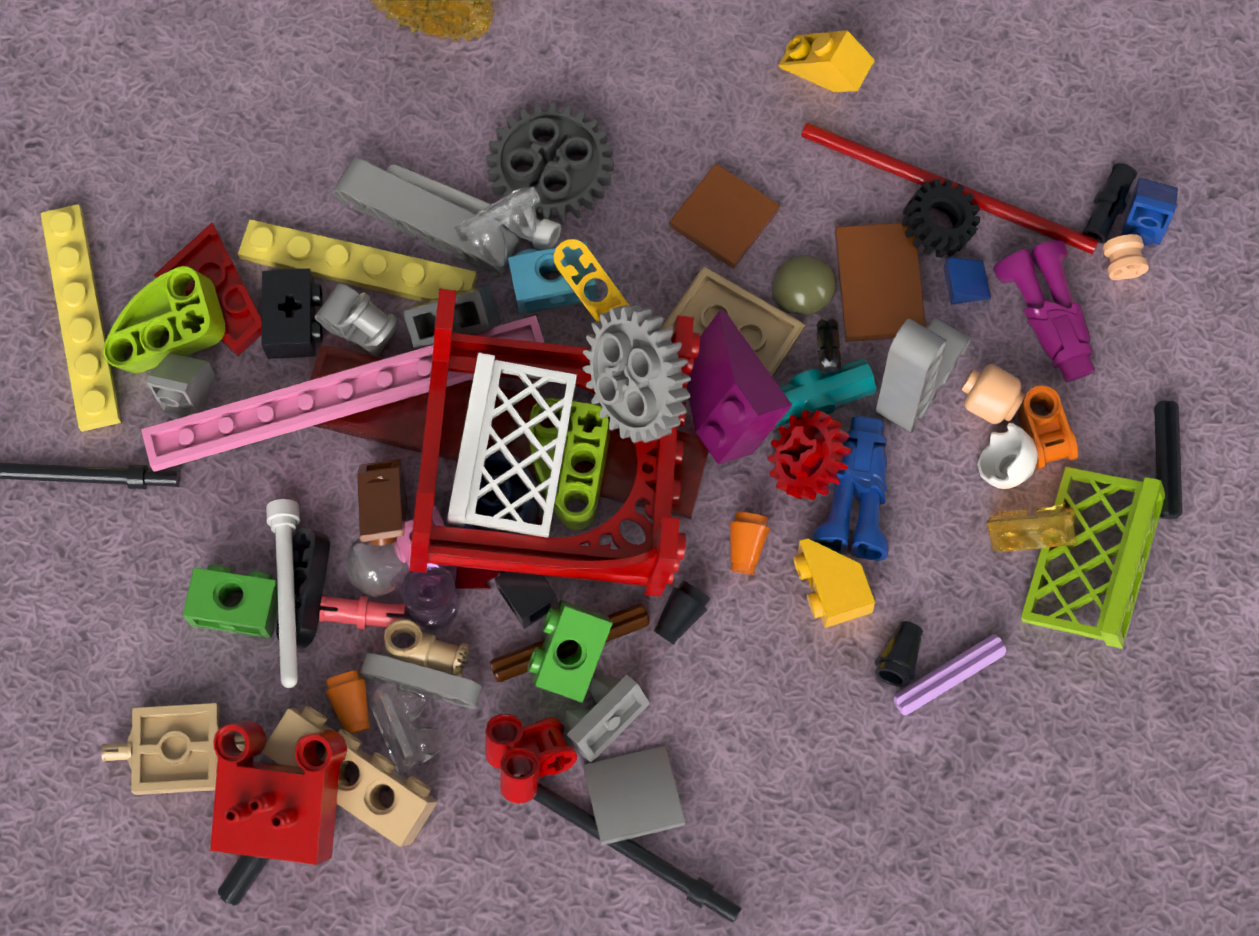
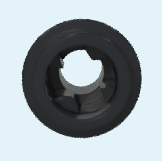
[653,580,710,645]
[875,621,923,687]

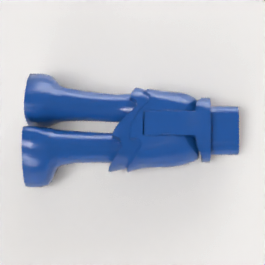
[810,416,889,561]

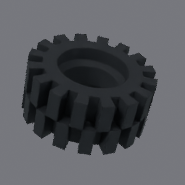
[902,179,981,258]

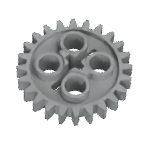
[583,304,690,443]

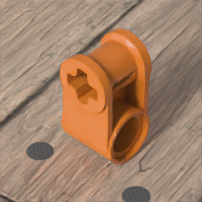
[1018,385,1078,470]

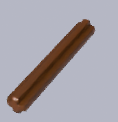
[490,603,650,682]

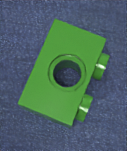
[183,565,278,638]
[528,599,613,703]

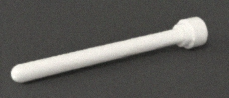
[386,165,561,250]
[266,499,300,688]

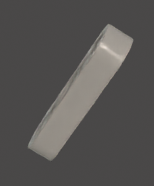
[359,653,482,708]

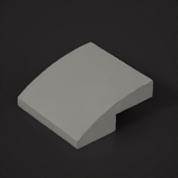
[583,746,685,845]

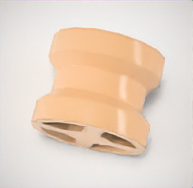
[1102,234,1149,280]

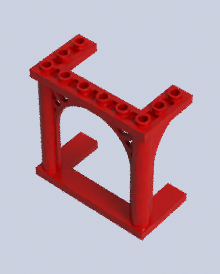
[410,289,700,597]

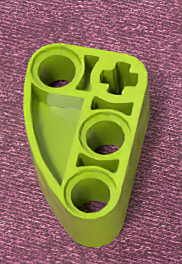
[103,266,226,374]
[530,398,610,530]

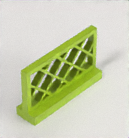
[1021,467,1165,649]

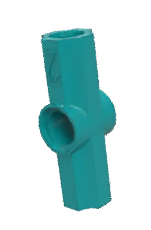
[774,358,877,428]

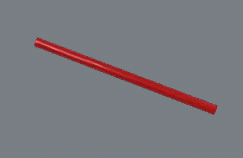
[801,122,1099,255]

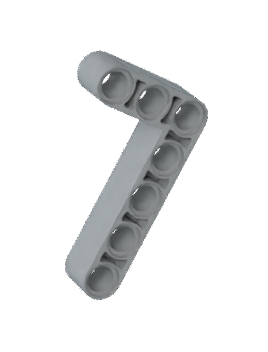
[876,318,972,433]

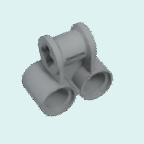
[315,284,398,362]

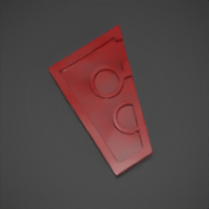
[154,222,262,357]

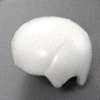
[977,423,1038,489]

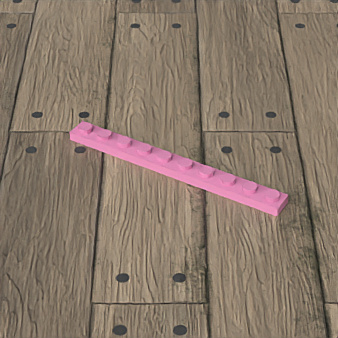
[141,315,545,472]

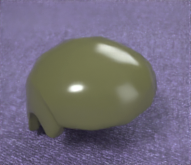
[771,255,836,316]

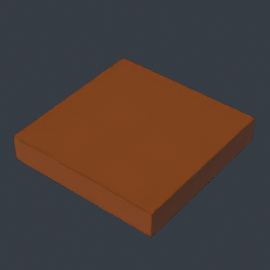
[669,163,780,269]

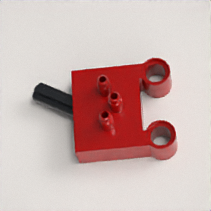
[210,720,347,906]

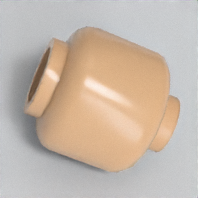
[961,364,1025,424]

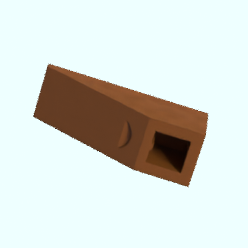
[357,459,408,546]

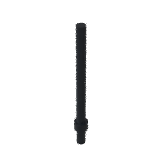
[0,463,180,490]
[519,775,742,923]

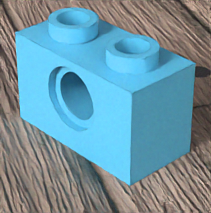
[508,242,597,315]

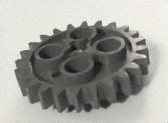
[486,102,614,224]

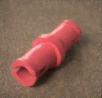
[319,595,406,630]

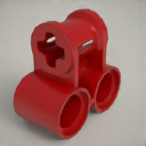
[485,714,578,804]

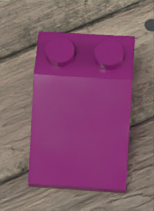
[686,310,792,465]

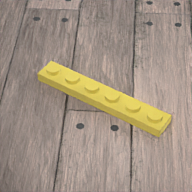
[41,204,121,432]
[238,219,477,302]

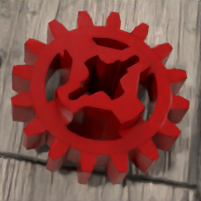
[767,409,851,501]

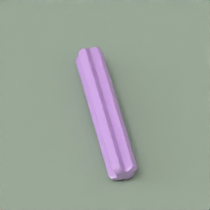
[893,634,1007,715]

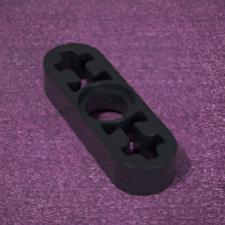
[276,527,330,649]

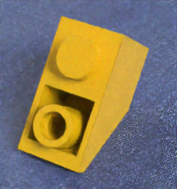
[778,30,875,93]
[793,538,875,628]

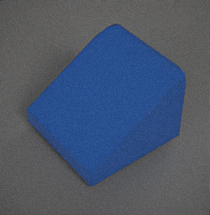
[943,258,991,305]

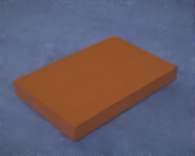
[835,223,926,342]

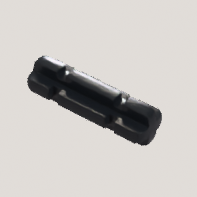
[816,318,841,374]

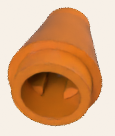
[730,512,770,575]
[324,670,371,735]

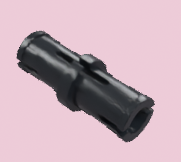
[1083,163,1137,244]

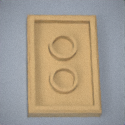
[662,266,806,377]

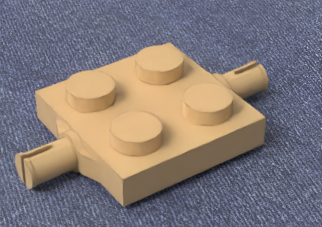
[101,703,245,795]

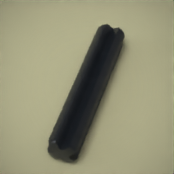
[1154,400,1183,519]

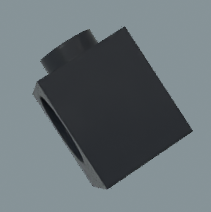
[494,571,558,629]

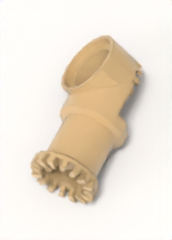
[384,619,470,677]

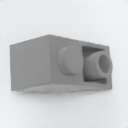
[146,353,215,419]

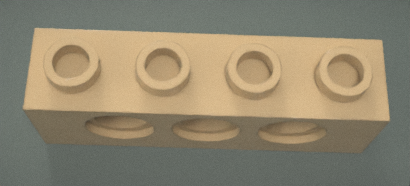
[262,706,439,847]

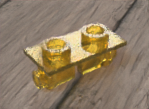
[987,504,1077,552]

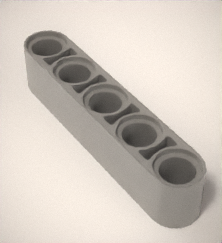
[333,158,520,277]

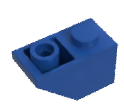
[1121,177,1178,246]

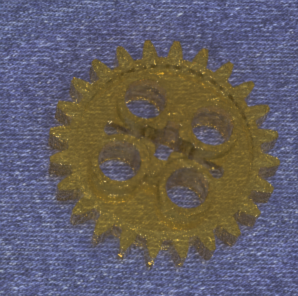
[370,0,495,42]

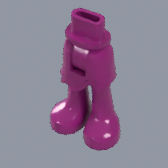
[993,240,1096,382]

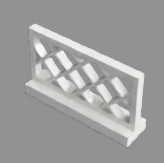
[448,353,577,538]

